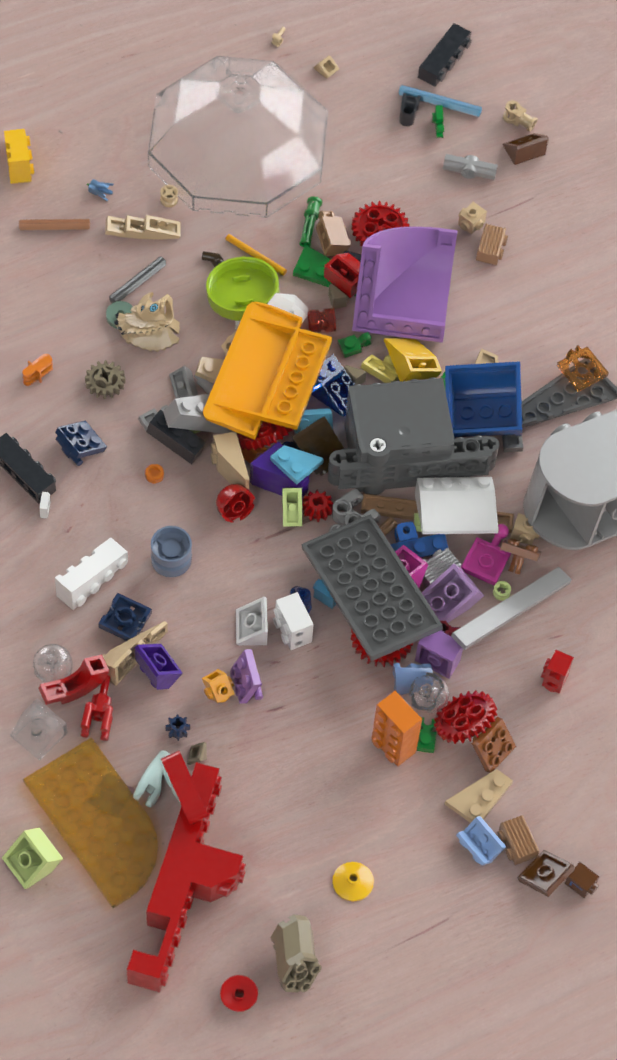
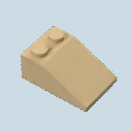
[210,432,249,489]

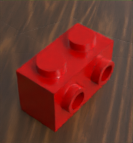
[541,650,574,694]

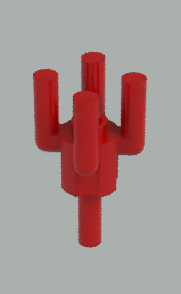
[80,675,113,741]

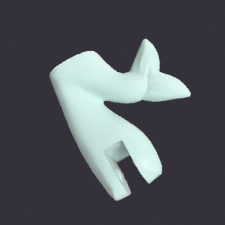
[133,750,180,807]

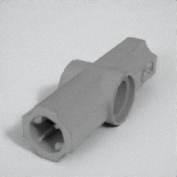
[443,154,498,180]

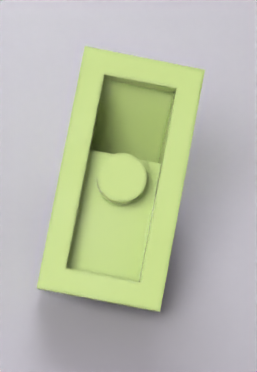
[282,488,302,527]

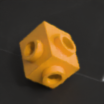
[202,669,235,703]

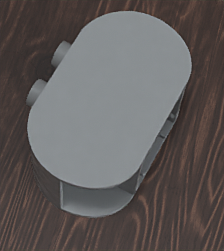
[523,410,617,550]

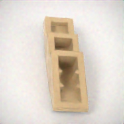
[105,215,181,239]

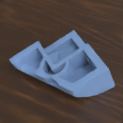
[392,663,434,695]

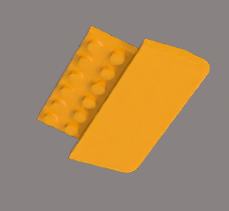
[203,302,332,440]

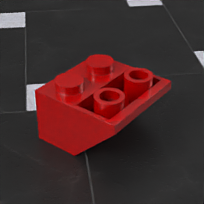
[324,253,360,299]

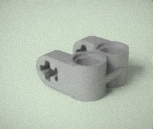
[332,489,381,525]

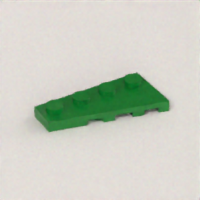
[293,244,357,296]

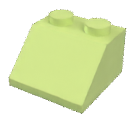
[2,828,63,889]

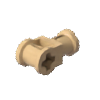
[503,100,538,132]

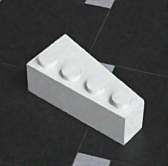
[55,538,128,610]

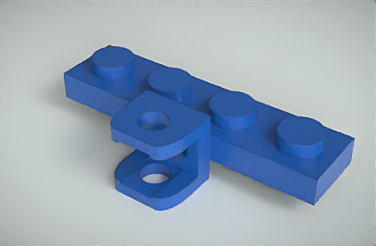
[390,521,448,558]

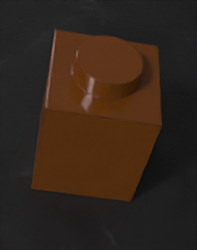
[565,862,599,899]

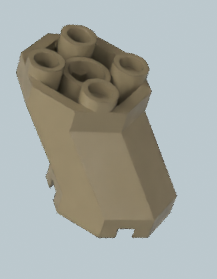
[271,914,321,993]

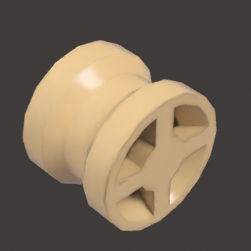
[160,185,178,207]

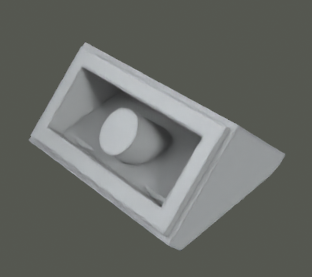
[169,366,198,398]

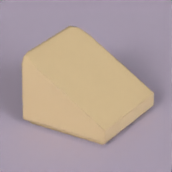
[314,55,340,79]

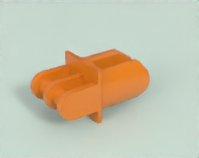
[22,354,53,386]

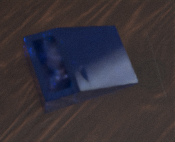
[311,354,356,417]

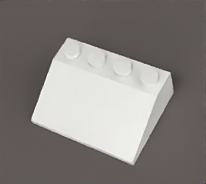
[415,477,498,534]

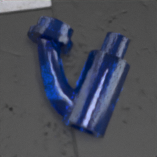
[290,586,312,614]

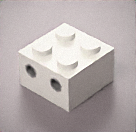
[273,592,314,650]

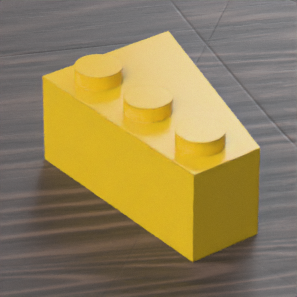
[4,129,34,184]

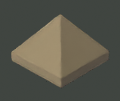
[187,742,207,765]

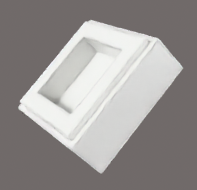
[39,492,51,518]

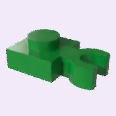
[432,106,444,138]
[416,717,437,753]

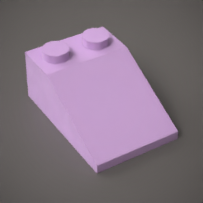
[421,564,484,623]

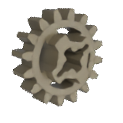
[85,360,126,399]

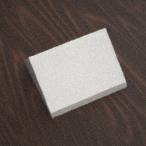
[236,597,268,646]

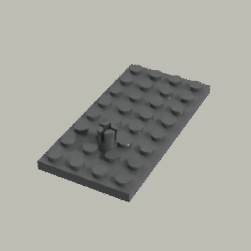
[302,514,443,661]

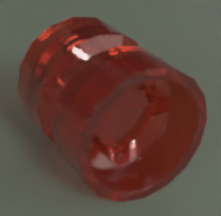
[308,308,336,333]

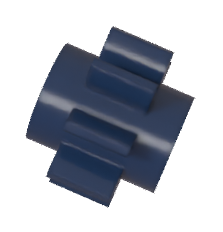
[165,714,190,741]

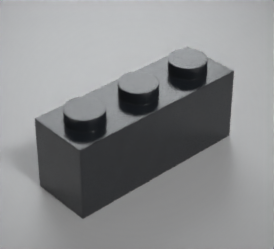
[146,409,206,465]

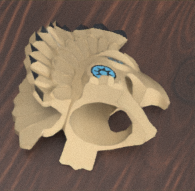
[114,292,180,352]

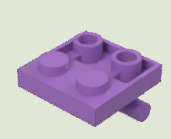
[230,649,263,704]

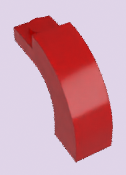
[38,654,109,705]

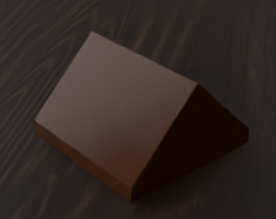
[503,133,549,165]

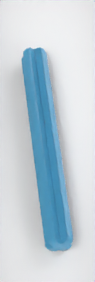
[399,85,482,117]

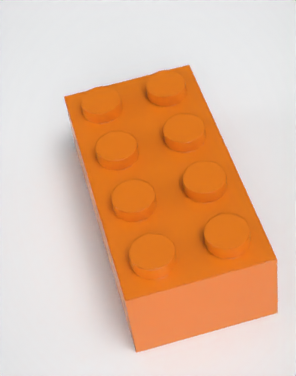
[371,691,422,766]

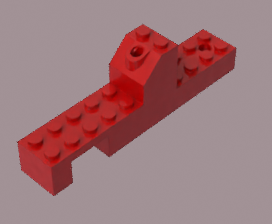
[127,762,246,993]

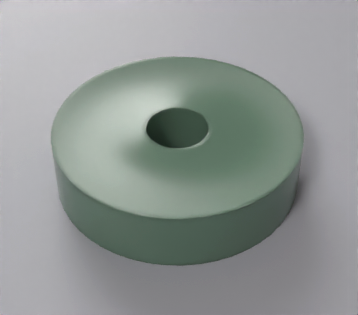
[106,301,133,329]

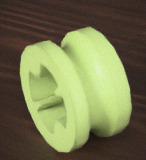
[493,581,511,601]

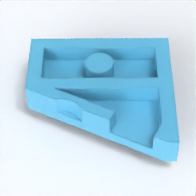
[270,445,324,485]

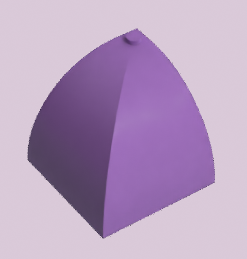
[352,227,458,343]

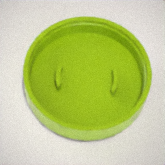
[206,257,280,321]

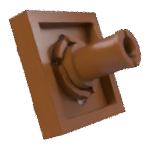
[500,538,542,574]
[471,717,516,773]

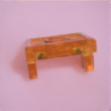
[557,345,609,392]

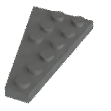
[522,357,617,428]

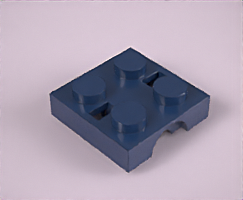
[98,593,152,641]

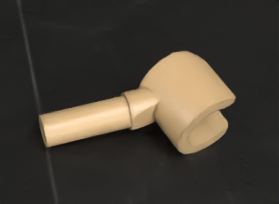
[271,27,285,47]

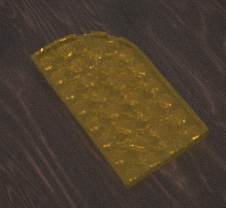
[23,737,158,908]

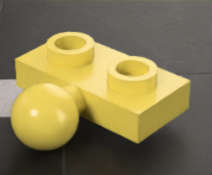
[360,354,399,383]

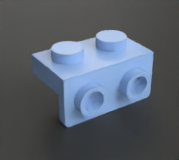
[456,816,506,865]

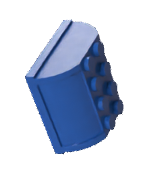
[445,361,522,439]

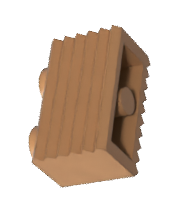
[476,223,508,265]
[497,815,539,865]

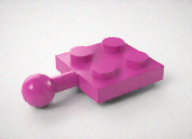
[461,524,511,586]

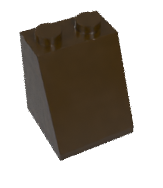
[292,416,344,476]

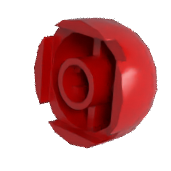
[216,484,255,523]

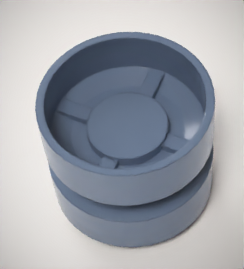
[151,526,192,577]

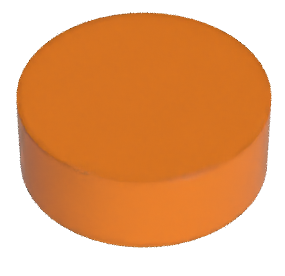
[145,464,164,484]

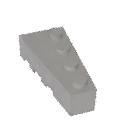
[163,394,232,434]

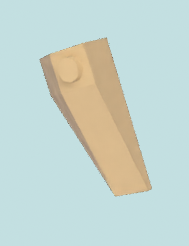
[102,621,168,686]

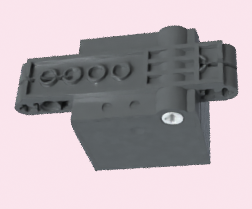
[328,377,499,495]

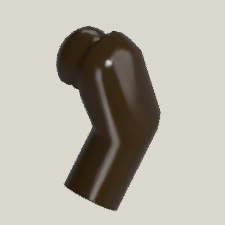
[202,251,224,267]

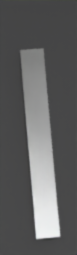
[451,567,572,650]

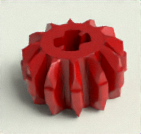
[302,489,334,522]

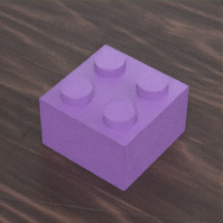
[415,630,463,679]

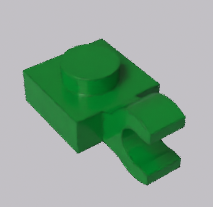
[338,332,372,358]

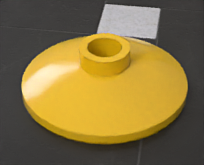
[332,862,374,901]

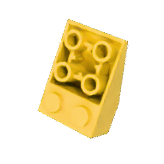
[384,338,442,382]

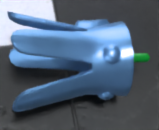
[87,179,114,201]

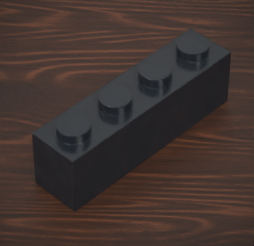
[418,23,472,87]
[0,433,56,504]

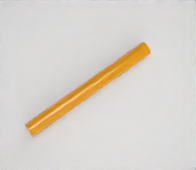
[225,234,287,276]

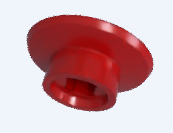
[220,975,258,1012]

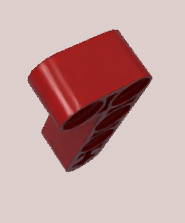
[161,750,209,825]

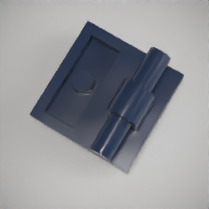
[55,420,107,466]

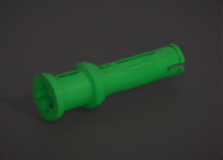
[299,196,323,248]

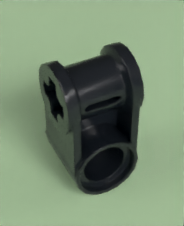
[399,93,421,126]

